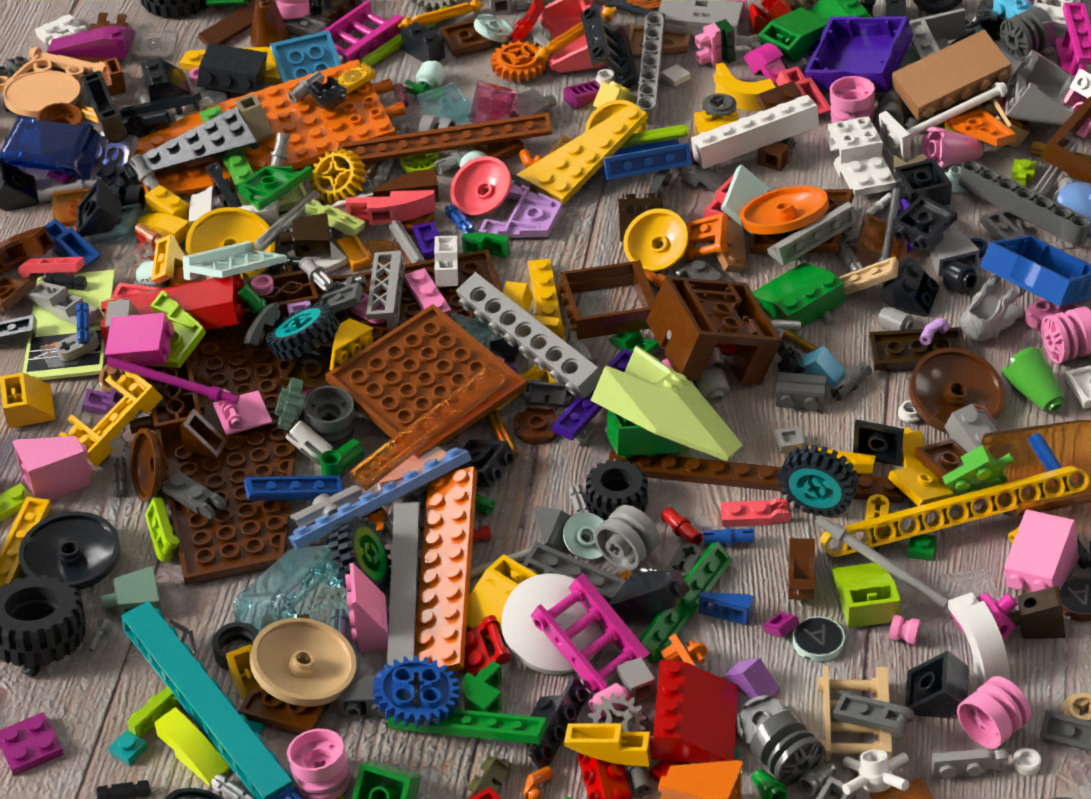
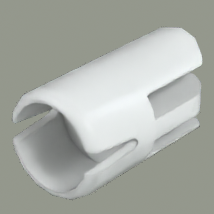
[286,420,333,465]

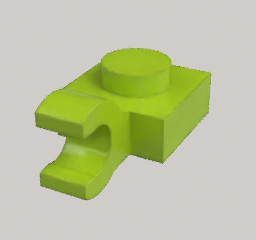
[1011,159,1036,186]

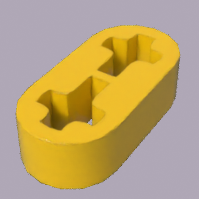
[865,494,890,536]

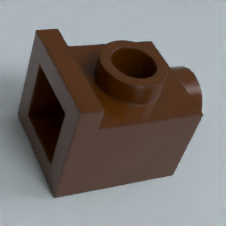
[758,142,792,171]

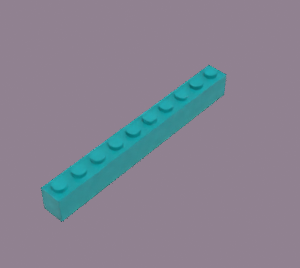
[121,601,294,799]

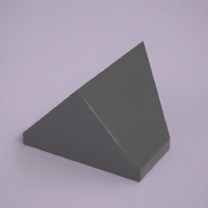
[535,506,584,553]

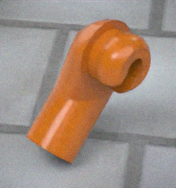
[519,149,544,168]
[523,766,553,799]

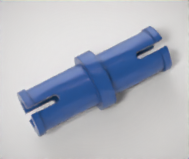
[703,527,754,547]

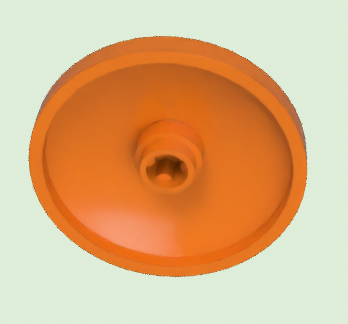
[740,186,829,234]

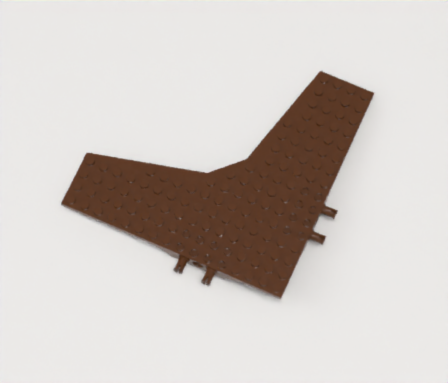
[129,249,503,585]

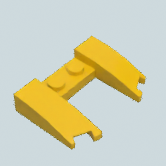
[60,371,163,467]

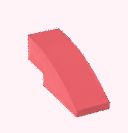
[776,66,831,116]

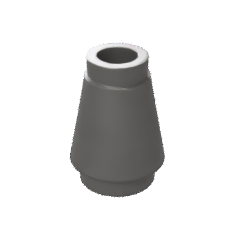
[798,761,837,797]

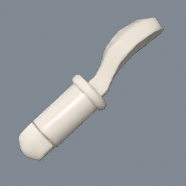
[864,192,892,220]

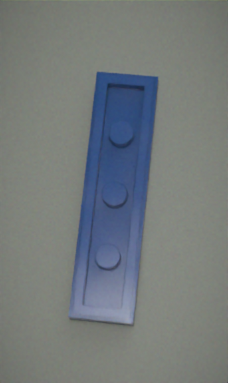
[244,475,344,501]

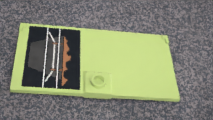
[23,269,115,380]

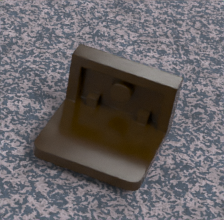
[617,193,663,243]

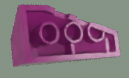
[47,26,136,59]

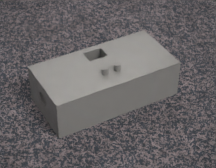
[658,0,743,46]

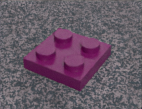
[0,712,64,776]

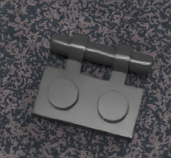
[319,274,366,314]

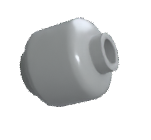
[696,366,730,403]

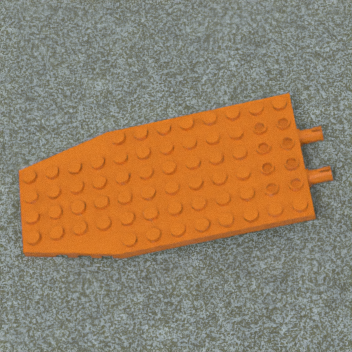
[134,59,406,197]

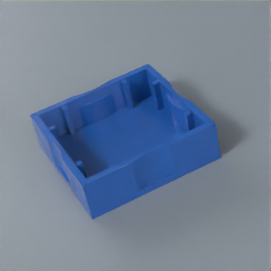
[980,234,1091,306]

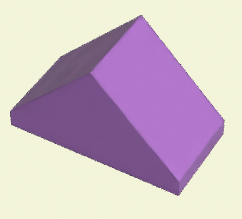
[722,658,780,699]

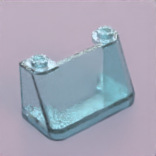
[233,545,344,632]

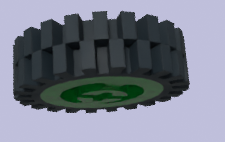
[328,516,392,592]

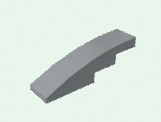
[26,282,102,325]

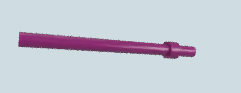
[107,357,240,405]

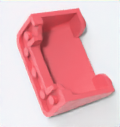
[539,0,607,73]

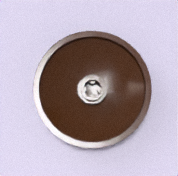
[909,348,1005,434]

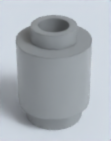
[878,307,914,331]

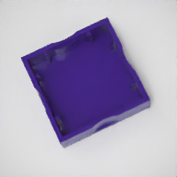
[804,16,913,92]

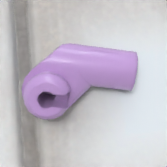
[920,318,950,345]

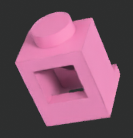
[1024,297,1061,332]

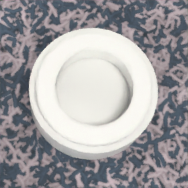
[1013,748,1042,776]

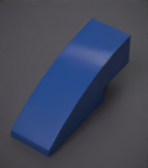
[45,218,101,268]

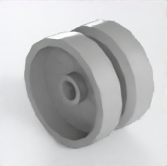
[594,505,659,571]

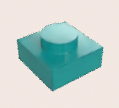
[108,730,148,766]

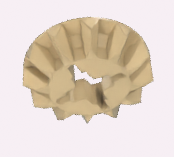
[1062,693,1091,722]

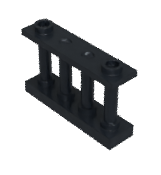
[581,3,639,89]

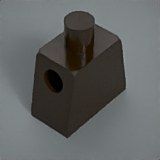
[280,213,331,257]
[1008,586,1066,639]

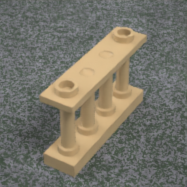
[817,666,892,762]

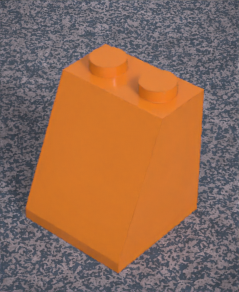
[658,760,743,799]

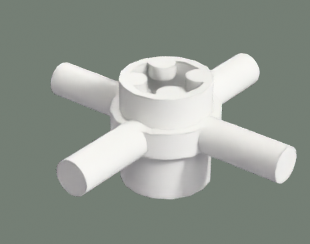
[842,750,909,795]

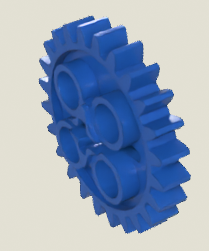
[372,655,460,729]

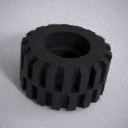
[586,459,648,520]

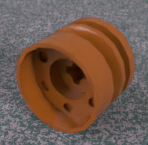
[37,102,84,158]

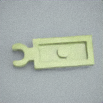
[304,199,365,237]

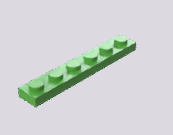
[199,105,254,191]

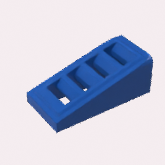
[699,592,754,625]

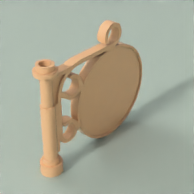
[0,47,106,117]

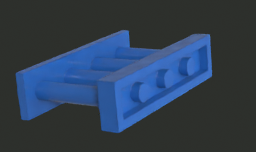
[597,138,692,180]

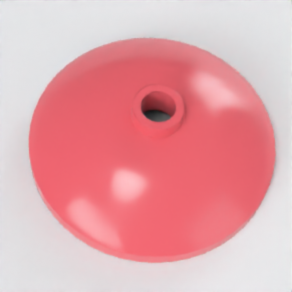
[450,156,511,217]

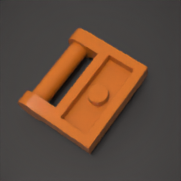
[684,213,728,262]

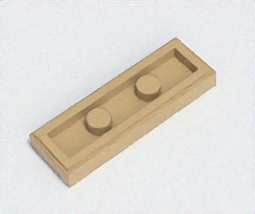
[837,257,899,296]

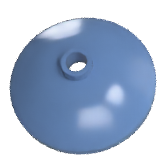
[1057,182,1091,235]

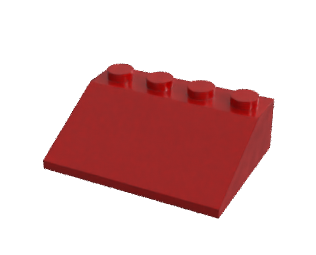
[652,660,738,763]

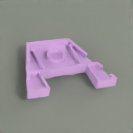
[478,180,562,238]

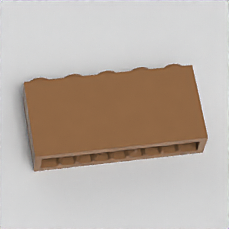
[892,30,1011,121]

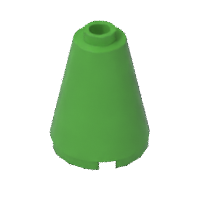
[1002,346,1064,413]

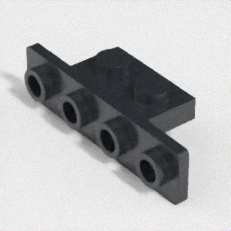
[528,677,589,769]

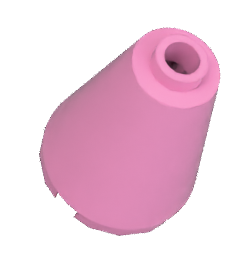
[921,127,984,169]

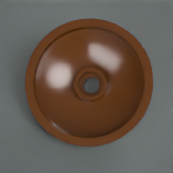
[131,428,169,502]

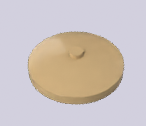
[250,617,356,706]

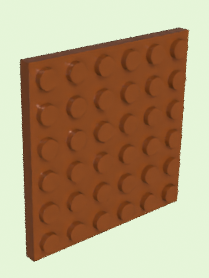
[325,304,527,459]

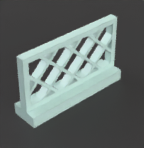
[183,241,287,280]

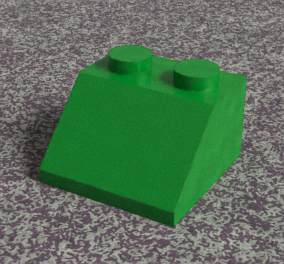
[352,760,422,799]

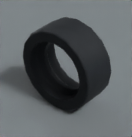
[212,622,259,671]

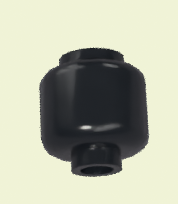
[943,261,977,294]

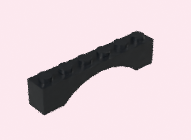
[81,70,129,144]

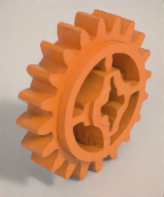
[490,41,547,82]

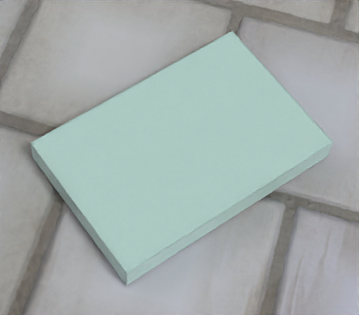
[721,164,772,235]

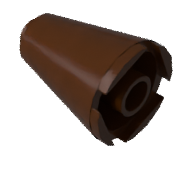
[250,0,291,48]

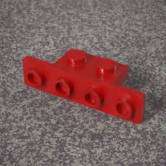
[578,752,632,799]

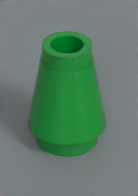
[751,769,788,799]

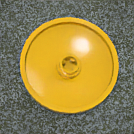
[186,207,275,280]

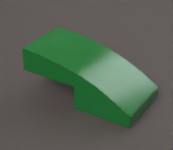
[462,233,510,259]
[608,331,661,356]

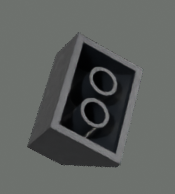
[197,43,267,94]

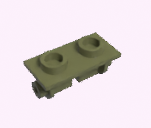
[467,749,511,799]

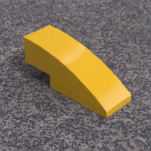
[128,213,190,245]
[564,723,652,767]

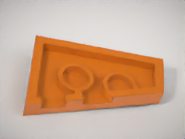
[945,108,1016,146]

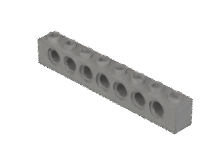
[456,272,601,399]

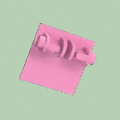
[213,389,272,436]

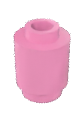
[589,683,630,719]

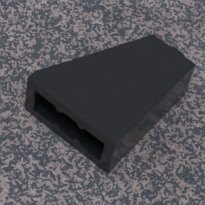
[609,570,690,624]

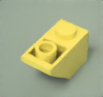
[593,81,636,108]

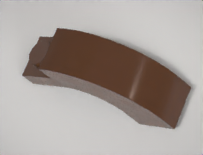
[0,226,55,275]
[788,538,815,600]

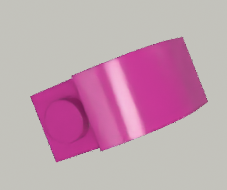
[743,43,786,85]

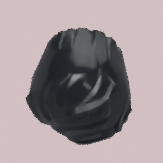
[972,10,1006,41]
[307,76,347,110]

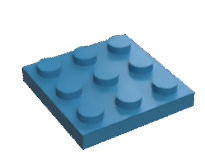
[270,30,341,83]

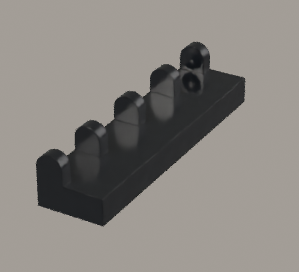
[119,91,202,123]

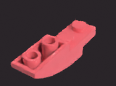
[346,190,436,225]

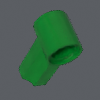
[320,439,365,479]

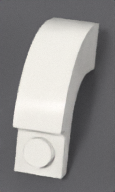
[948,592,1010,685]

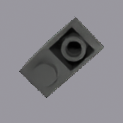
[338,674,385,718]

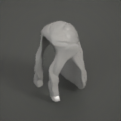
[960,273,1026,342]

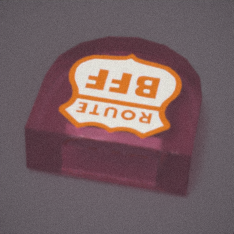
[393,83,409,108]

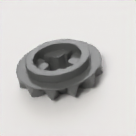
[703,93,737,118]

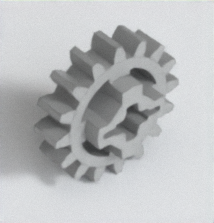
[588,692,646,732]

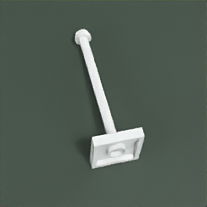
[879,82,1008,163]

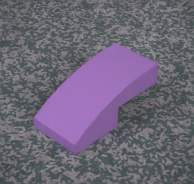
[81,387,124,414]

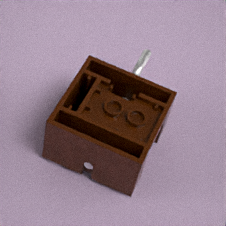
[646,276,801,385]

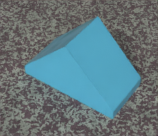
[801,346,845,387]

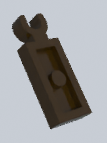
[322,0,362,27]

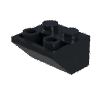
[879,256,939,317]

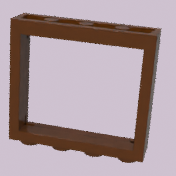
[1041,96,1091,183]
[557,260,655,340]

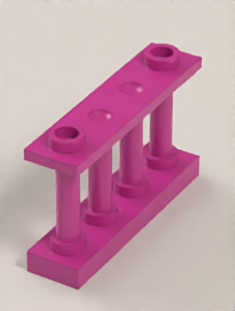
[321,0,403,64]
[1054,3,1091,78]
[530,573,650,694]

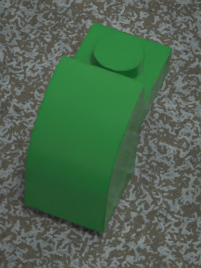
[462,661,502,713]

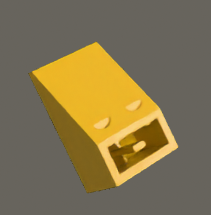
[467,554,537,644]

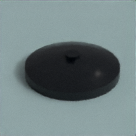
[18,511,121,591]

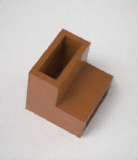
[101,58,126,96]

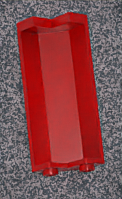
[100,274,244,349]

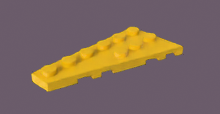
[516,105,648,205]

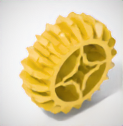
[309,148,367,205]

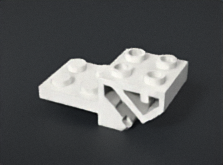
[827,116,896,197]

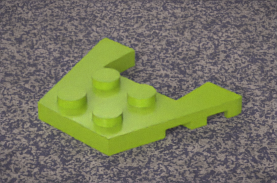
[150,291,206,368]

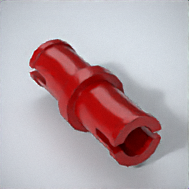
[660,507,703,546]

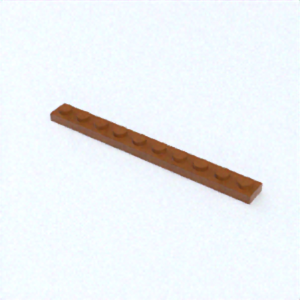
[338,112,552,166]

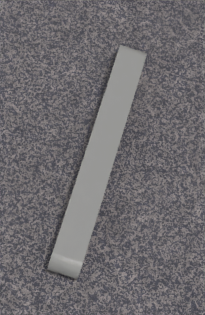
[387,502,421,684]

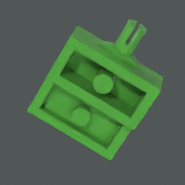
[942,445,1015,496]

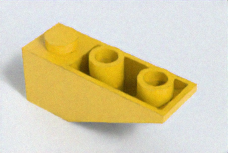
[329,318,373,370]

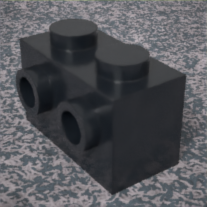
[401,22,445,63]

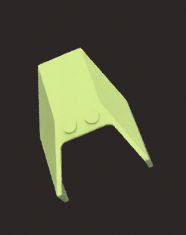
[591,346,743,461]

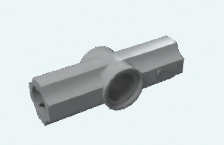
[290,484,363,530]

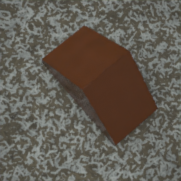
[180,409,228,459]

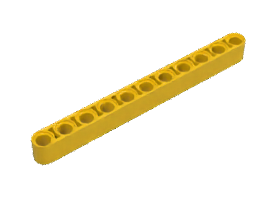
[820,466,1089,557]

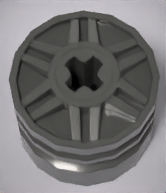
[1000,7,1056,60]
[303,386,355,450]
[750,711,824,785]

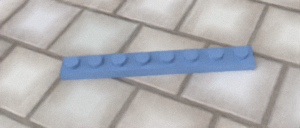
[288,448,472,549]

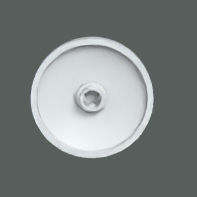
[501,574,604,675]

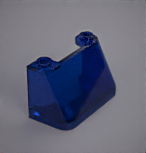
[0,116,100,181]

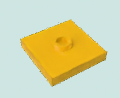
[888,464,956,506]

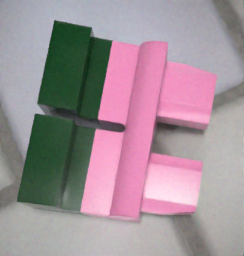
[695,19,736,67]

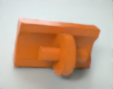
[661,634,708,666]

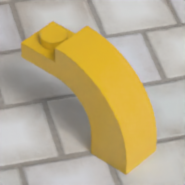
[714,62,775,111]
[503,281,566,338]

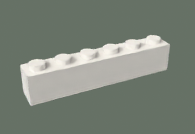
[691,95,819,169]

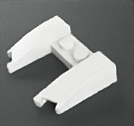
[189,186,279,227]

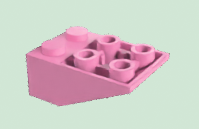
[345,563,389,654]

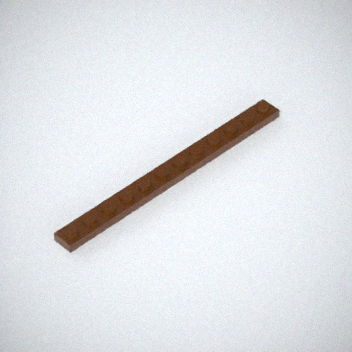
[608,450,902,504]

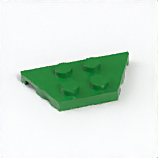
[238,166,313,211]

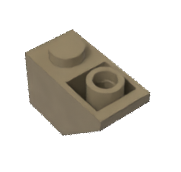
[235,93,274,142]

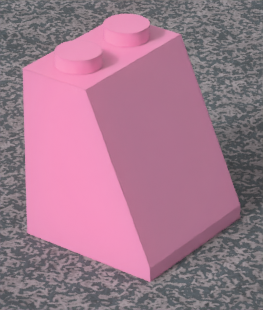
[12,436,93,501]
[1004,510,1079,592]

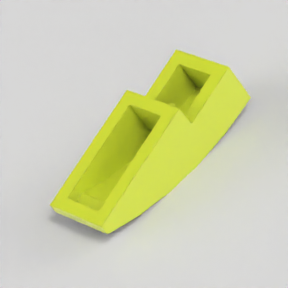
[154,707,231,786]

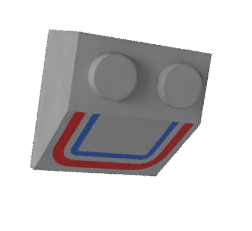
[945,404,1011,455]

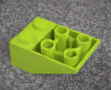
[831,563,901,628]

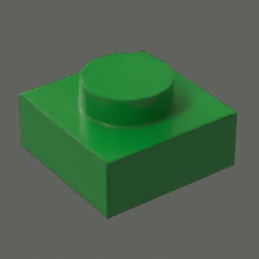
[908,534,936,561]

